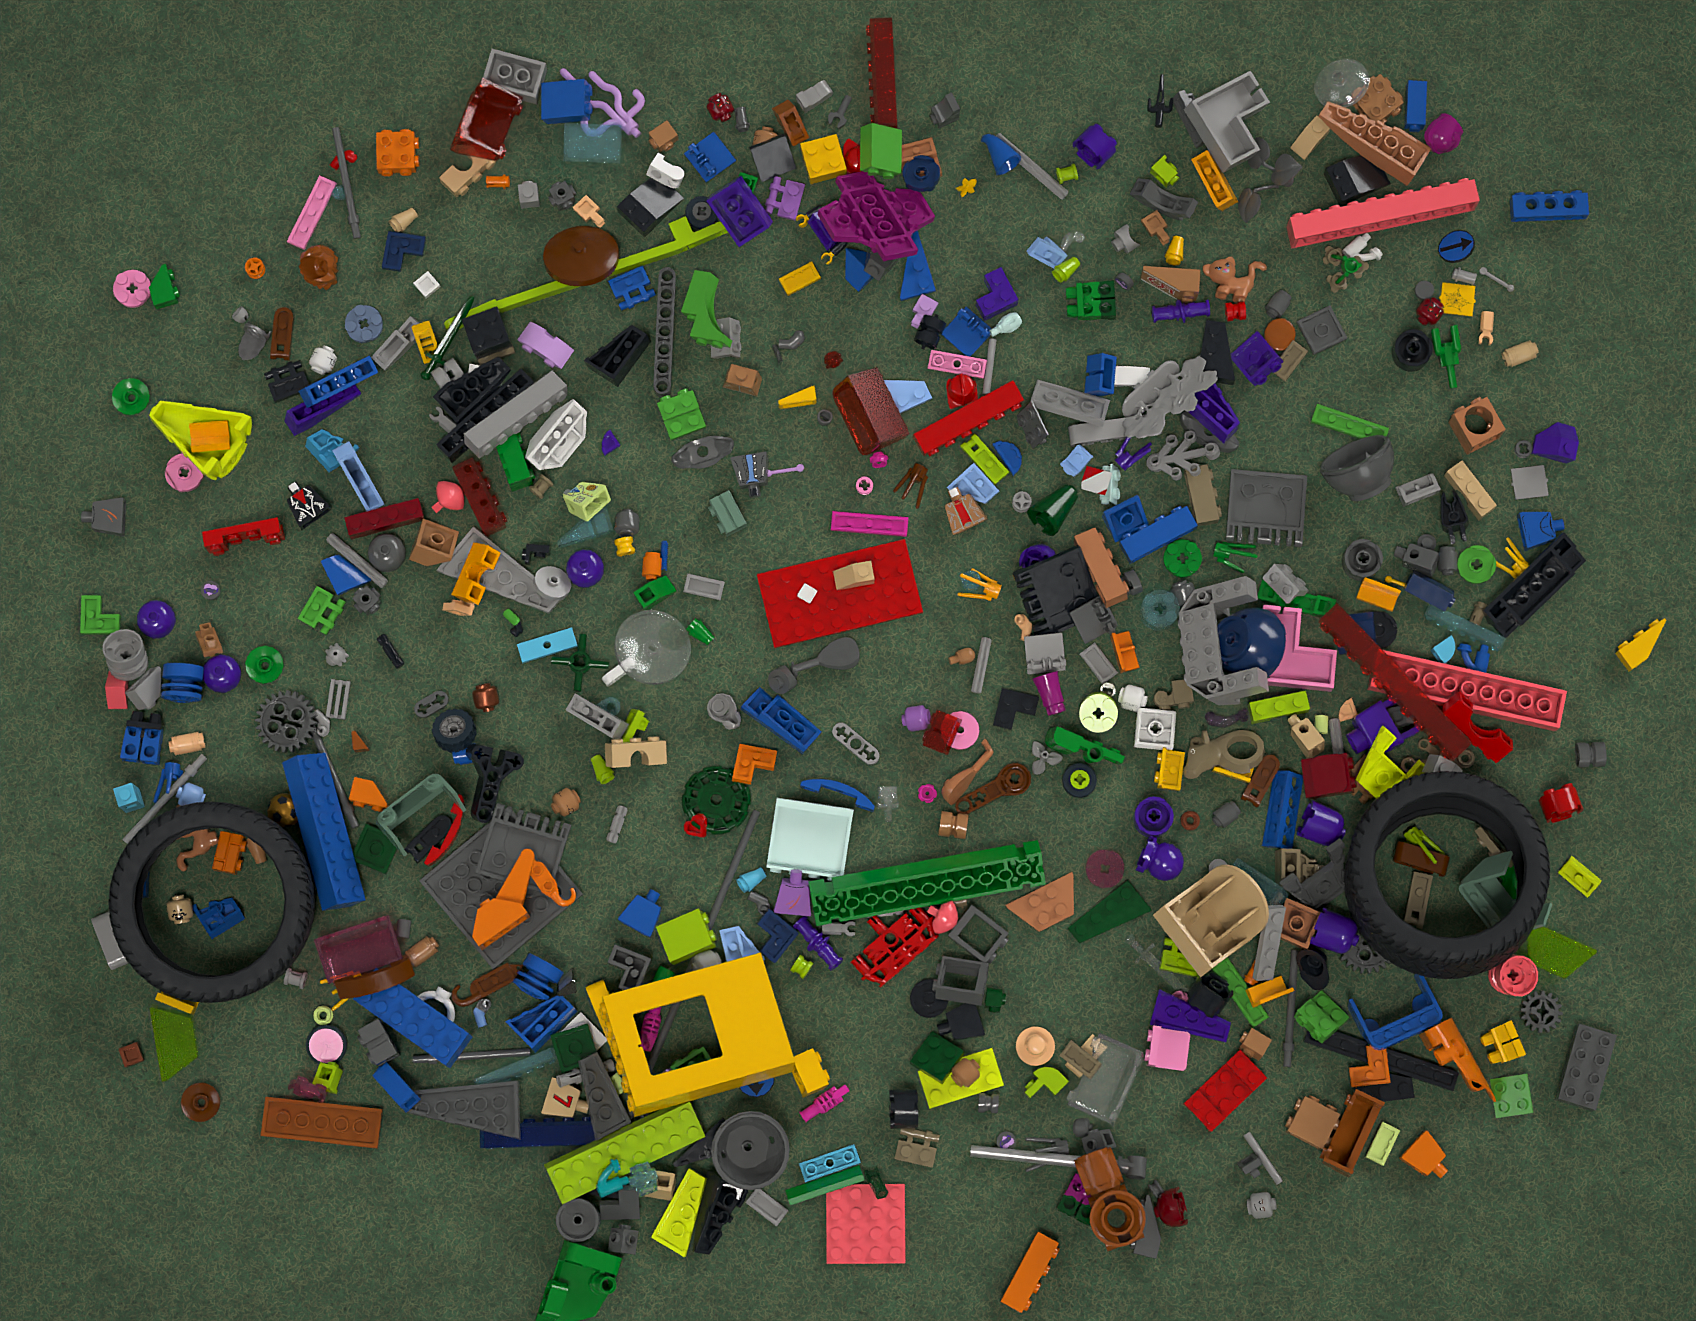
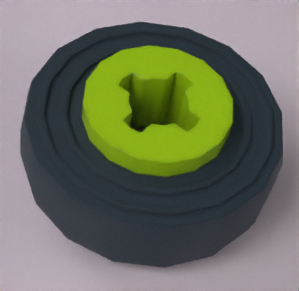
[1062,763,1097,798]

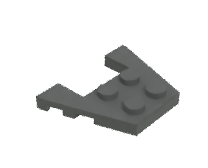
[1279,838,1345,911]

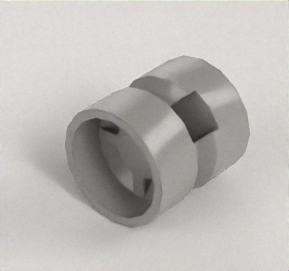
[430,358,464,388]

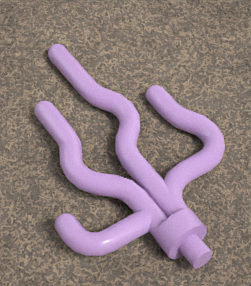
[560,68,645,138]

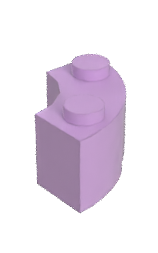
[517,322,574,369]

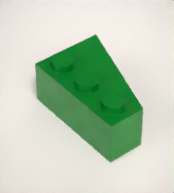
[496,432,535,492]

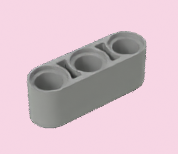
[91,911,128,970]

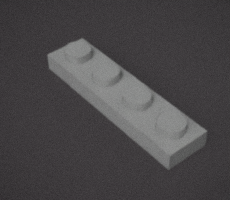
[1252,905,1286,981]

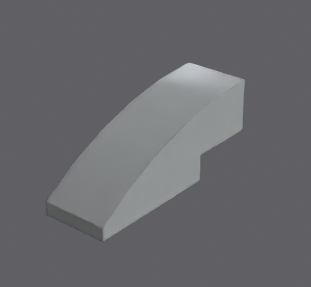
[371,316,419,371]

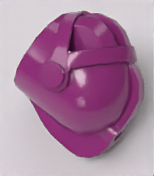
[1424,113,1463,154]

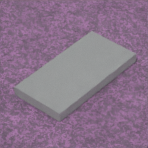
[1030,380,1110,427]

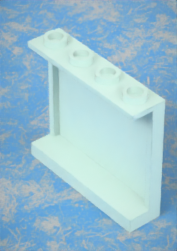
[766,798,854,881]

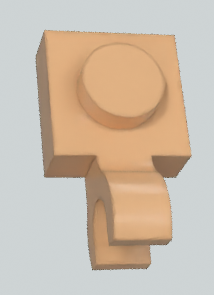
[573,195,605,228]

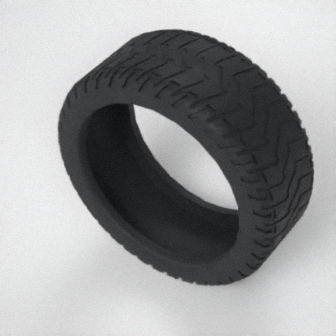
[1344,771,1550,979]
[108,801,315,1003]

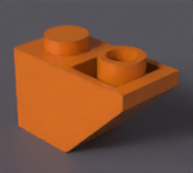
[349,777,389,812]

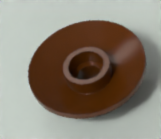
[181,1083,220,1122]

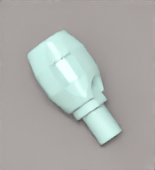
[989,312,1022,337]

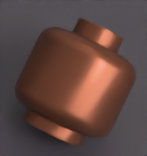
[472,683,499,712]

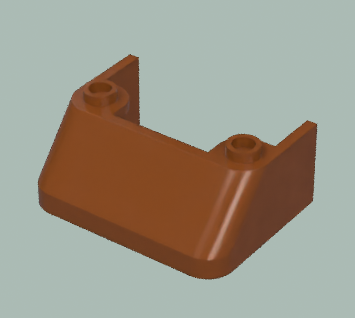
[1319,1089,1385,1178]

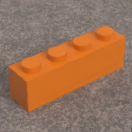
[1000,1232,1060,1313]

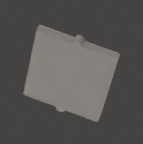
[1511,465,1549,500]

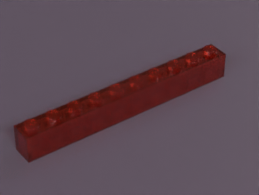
[1319,603,1472,761]

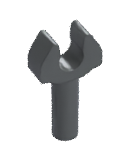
[828,95,852,129]

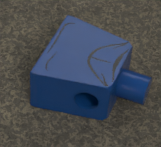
[1517,512,1564,551]

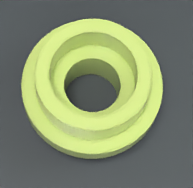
[313,1006,333,1025]

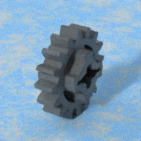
[1519,991,1563,1033]

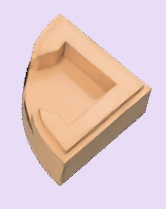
[1338,698,1358,722]

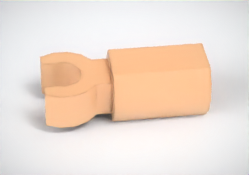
[1478,311,1494,346]

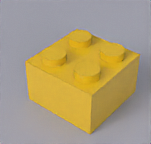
[800,134,846,184]
[792,1048,830,1098]

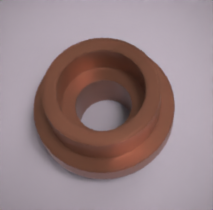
[1181,811,1200,831]

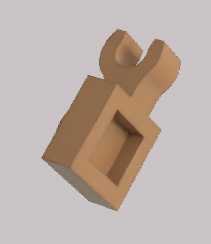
[1141,210,1170,246]

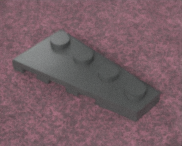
[578,1052,631,1140]

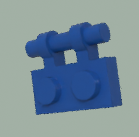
[608,266,656,311]

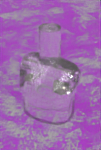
[877,786,899,822]

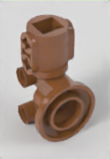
[1073,1147,1146,1251]

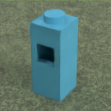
[113,783,145,813]

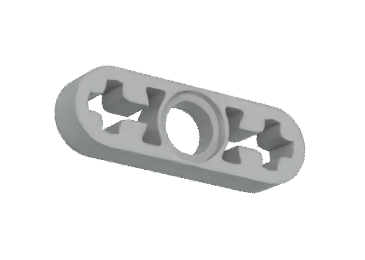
[832,723,879,765]

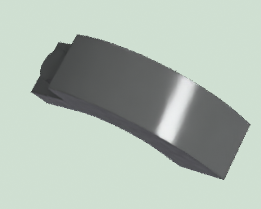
[1130,178,1198,221]

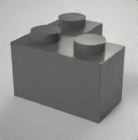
[607,945,652,991]

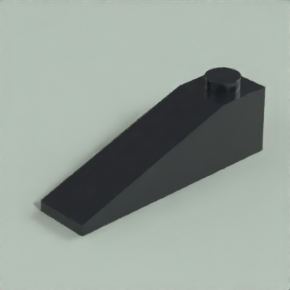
[433,356,511,424]
[693,1171,748,1255]

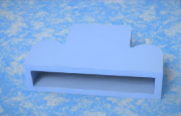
[332,441,384,511]

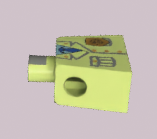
[563,482,611,522]

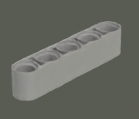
[1068,415,1163,447]

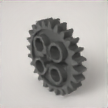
[255,690,318,753]
[1336,916,1390,974]

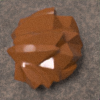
[299,245,339,290]

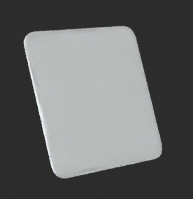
[797,584,817,603]

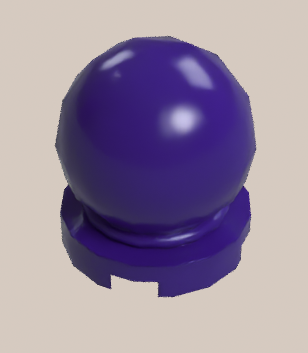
[1135,835,1184,881]

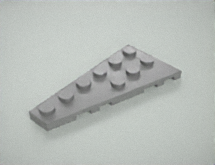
[436,527,561,614]

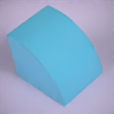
[1431,635,1455,664]

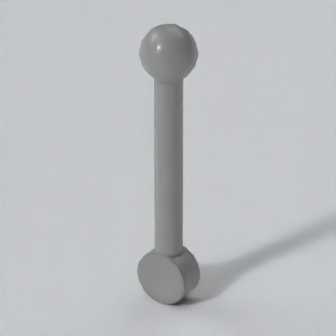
[1479,267,1514,292]

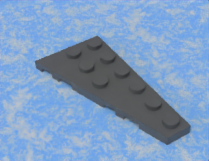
[403,1081,521,1140]

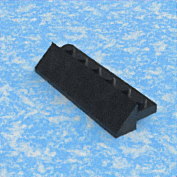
[1482,532,1586,639]

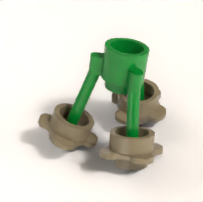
[1323,246,1369,293]

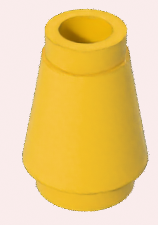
[1165,236,1184,265]

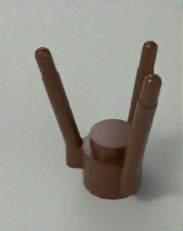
[893,463,928,509]

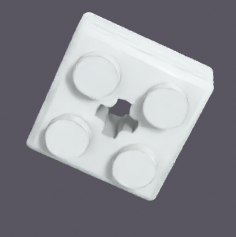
[1134,708,1176,750]

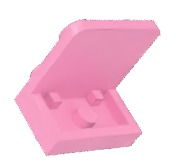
[1144,1025,1190,1071]

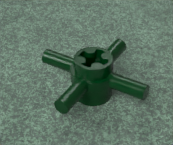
[551,634,609,692]

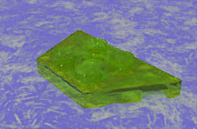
[1527,927,1597,979]
[150,1007,198,1082]

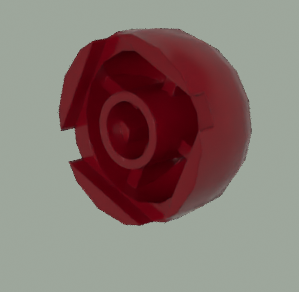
[1154,1187,1188,1227]

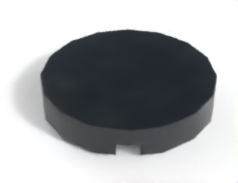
[1374,611,1397,649]
[910,979,948,1018]

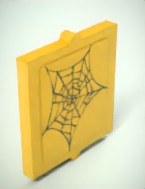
[1439,282,1476,316]

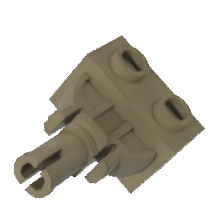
[1275,848,1326,890]

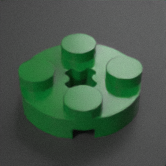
[1163,539,1202,578]

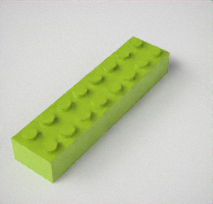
[544,1101,705,1204]

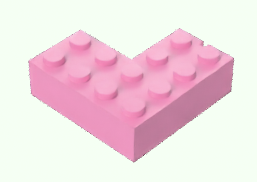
[1262,605,1337,692]

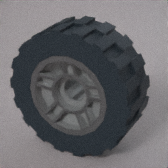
[432,709,477,753]

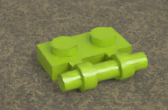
[1159,937,1198,978]

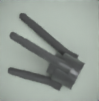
[1025,1137,1069,1172]

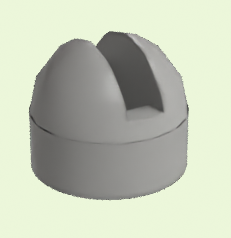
[232,306,249,323]

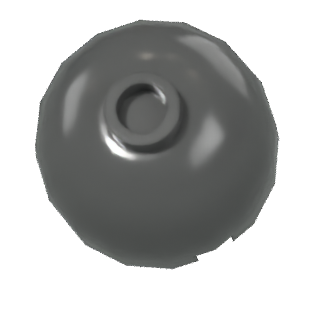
[368,534,406,572]

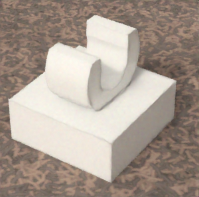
[414,271,441,299]

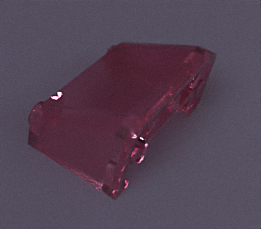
[314,914,403,986]

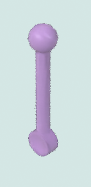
[768,464,804,477]

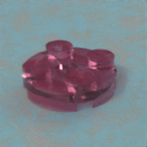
[1086,850,1124,889]
[288,1076,327,1103]

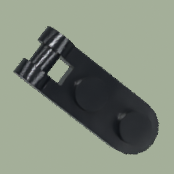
[404,815,452,864]

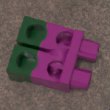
[1056,1173,1091,1227]

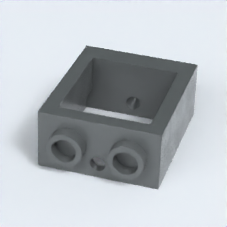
[948,905,1009,964]
[932,956,989,1006]

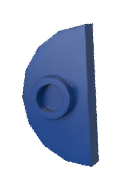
[992,441,1022,476]

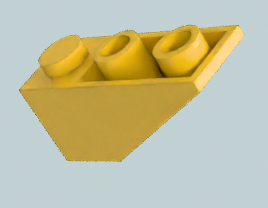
[1615,618,1666,672]

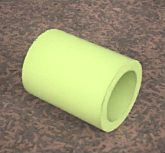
[1314,715,1328,734]

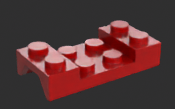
[202,517,285,556]
[1183,1050,1267,1132]

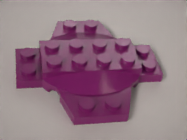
[818,171,935,261]

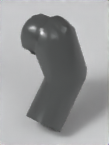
[779,330,805,350]
[747,891,771,915]

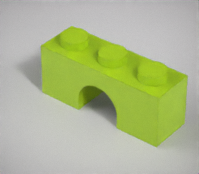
[1247,691,1310,724]

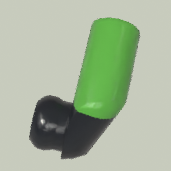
[503,609,523,637]

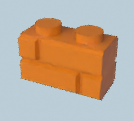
[212,831,248,875]

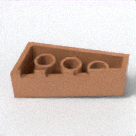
[1074,528,1129,608]

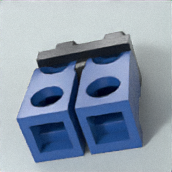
[120,711,164,765]

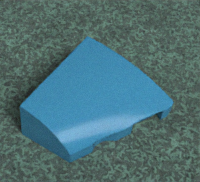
[305,429,359,472]

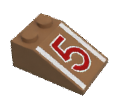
[1141,266,1200,304]

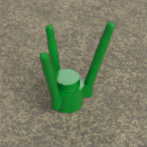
[1213,541,1258,573]

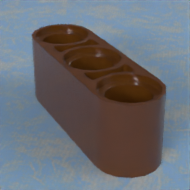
[1392,842,1450,877]

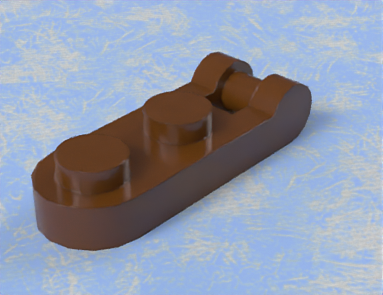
[270,307,294,361]
[1241,755,1280,808]

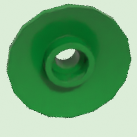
[112,378,150,415]
[245,646,284,684]

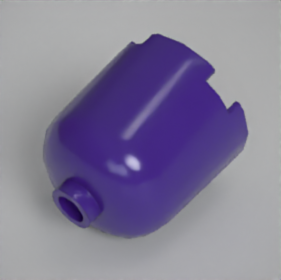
[1297,800,1346,846]
[1310,908,1360,954]

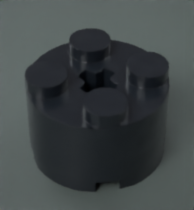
[1392,329,1433,372]
[1187,972,1233,1018]
[889,1089,918,1129]

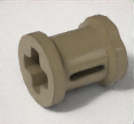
[529,474,554,499]

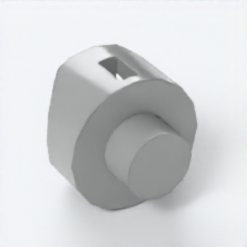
[1111,224,1140,254]

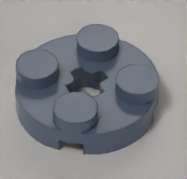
[345,305,383,343]

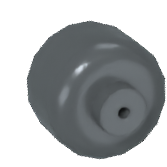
[1073,1118,1093,1137]

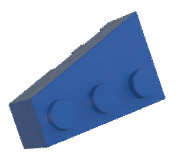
[505,994,577,1053]

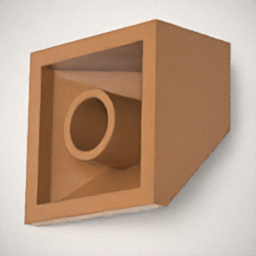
[409,519,459,566]

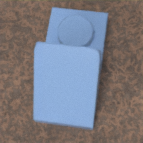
[1027,237,1068,268]

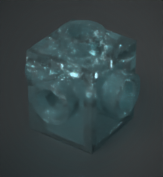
[628,1161,658,1197]

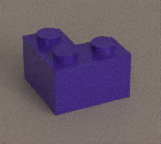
[976,267,1018,321]

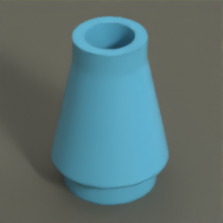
[736,867,766,893]

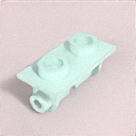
[1100,464,1121,505]

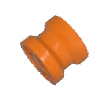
[245,258,265,279]

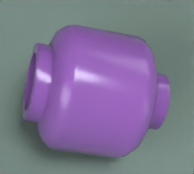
[902,705,931,732]

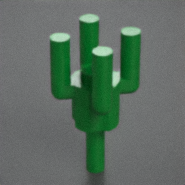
[1431,325,1461,389]

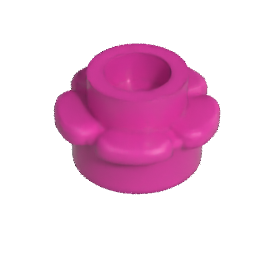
[870,452,888,468]
[918,784,937,803]

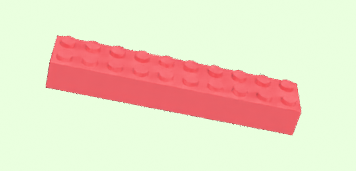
[1286,178,1480,249]
[1367,649,1567,732]

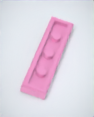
[287,175,337,250]

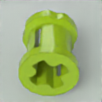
[1056,163,1078,184]

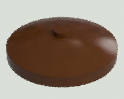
[543,226,619,286]

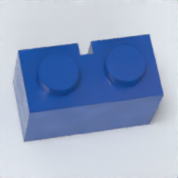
[1084,353,1117,396]

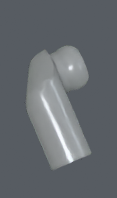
[313,709,330,737]

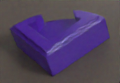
[602,430,620,456]

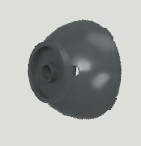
[1319,435,1394,501]
[711,1111,790,1190]

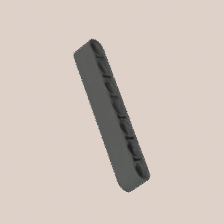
[653,267,676,398]

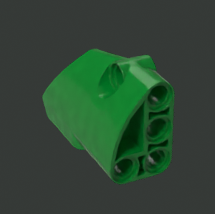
[535,1240,623,1321]

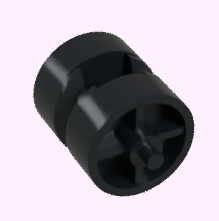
[914,314,946,350]

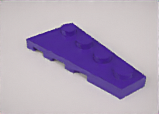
[1150,989,1231,1042]

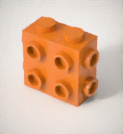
[376,129,420,176]

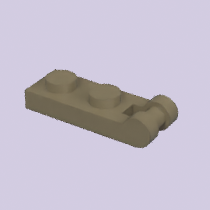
[1403,872,1433,929]

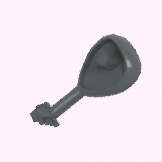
[790,637,860,679]

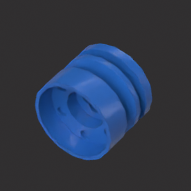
[161,663,204,703]
[512,953,564,1001]

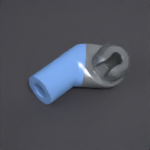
[473,999,491,1028]

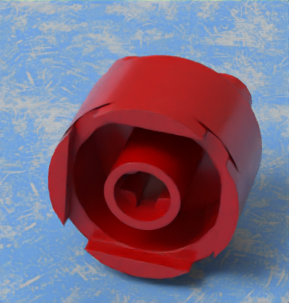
[1539,783,1584,823]

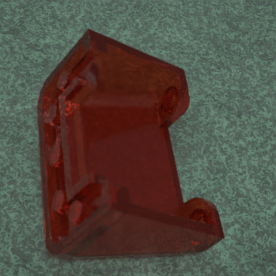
[450,77,523,161]

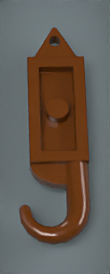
[451,963,524,1007]

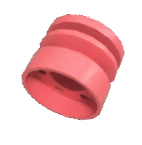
[1488,954,1538,996]

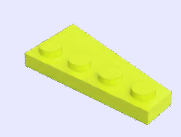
[651,1168,707,1257]

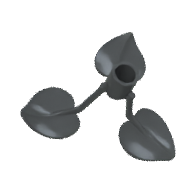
[1238,137,1303,223]

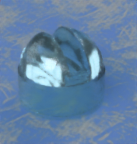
[332,185,346,200]

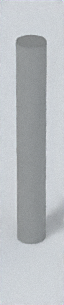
[982,339,997,395]
[1244,1132,1283,1185]

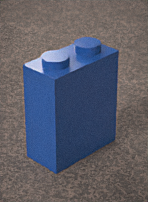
[541,79,593,124]

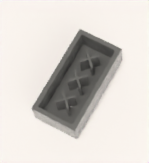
[1555,1024,1617,1111]

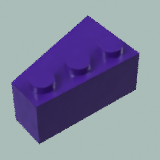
[1188,383,1240,444]

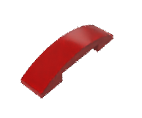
[424,794,464,867]

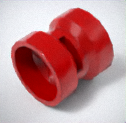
[1225,301,1246,322]

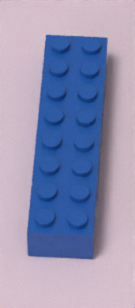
[282,753,366,911]

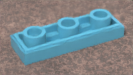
[517,628,578,663]
[799,1144,861,1182]

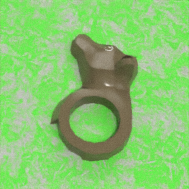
[1183,730,1265,779]

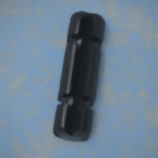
[377,634,404,669]

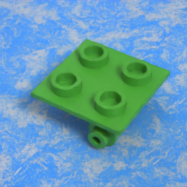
[1490,1074,1533,1118]

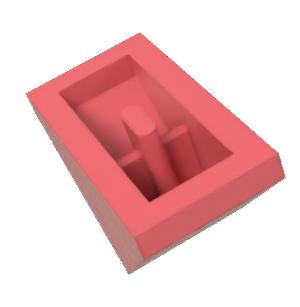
[105,671,128,709]

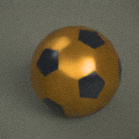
[267,793,298,828]

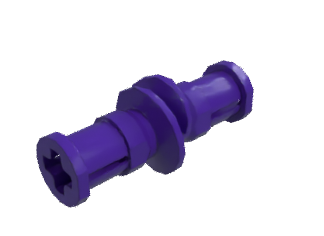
[1151,299,1210,323]
[793,916,843,971]

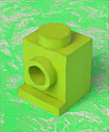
[1150,155,1180,188]
[312,1062,343,1094]

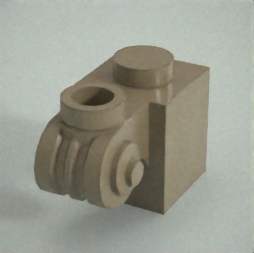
[1153,680,1194,711]

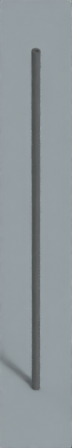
[621,810,760,1128]

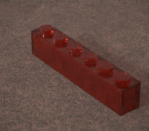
[866,18,897,129]

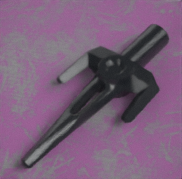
[1147,74,1173,128]

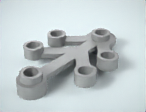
[1146,430,1220,480]

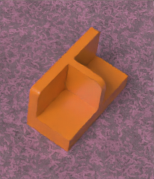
[1110,631,1139,673]

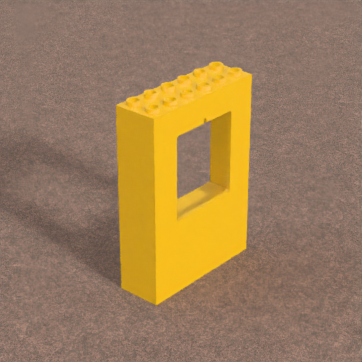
[599,953,795,1117]

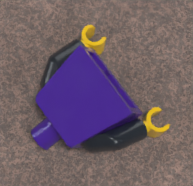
[796,205,848,265]

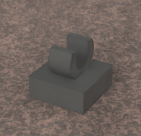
[1237,1153,1262,1178]

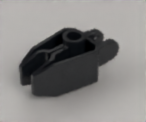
[1441,490,1469,544]

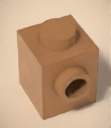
[648,120,678,152]
[1239,1028,1272,1061]

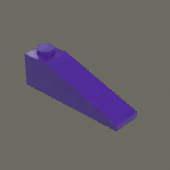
[284,385,361,436]

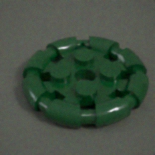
[681,766,751,835]

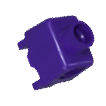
[1346,693,1421,754]

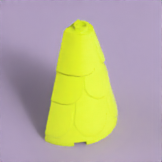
[149,401,252,480]

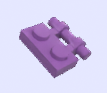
[765,176,805,221]

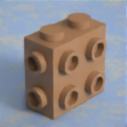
[1349,74,1404,125]
[1285,1095,1340,1150]

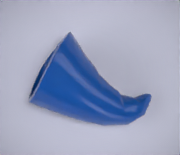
[981,134,1021,175]

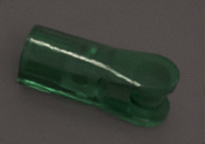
[864,1167,888,1199]

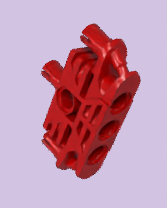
[850,907,939,988]

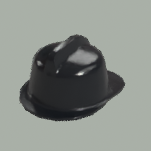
[1296,945,1329,990]

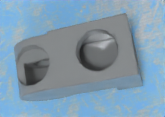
[796,80,833,113]

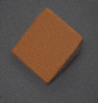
[351,731,370,752]

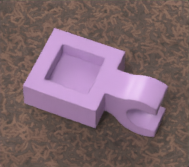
[911,294,938,329]

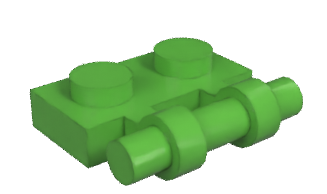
[298,586,346,635]

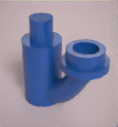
[1457,644,1490,673]

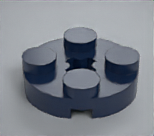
[902,155,940,192]

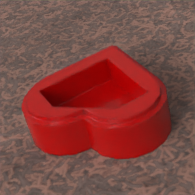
[684,813,707,838]

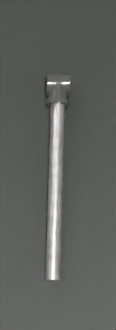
[970,1145,1147,1180]

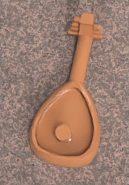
[942,739,994,805]

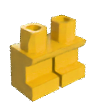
[1480,1020,1526,1064]

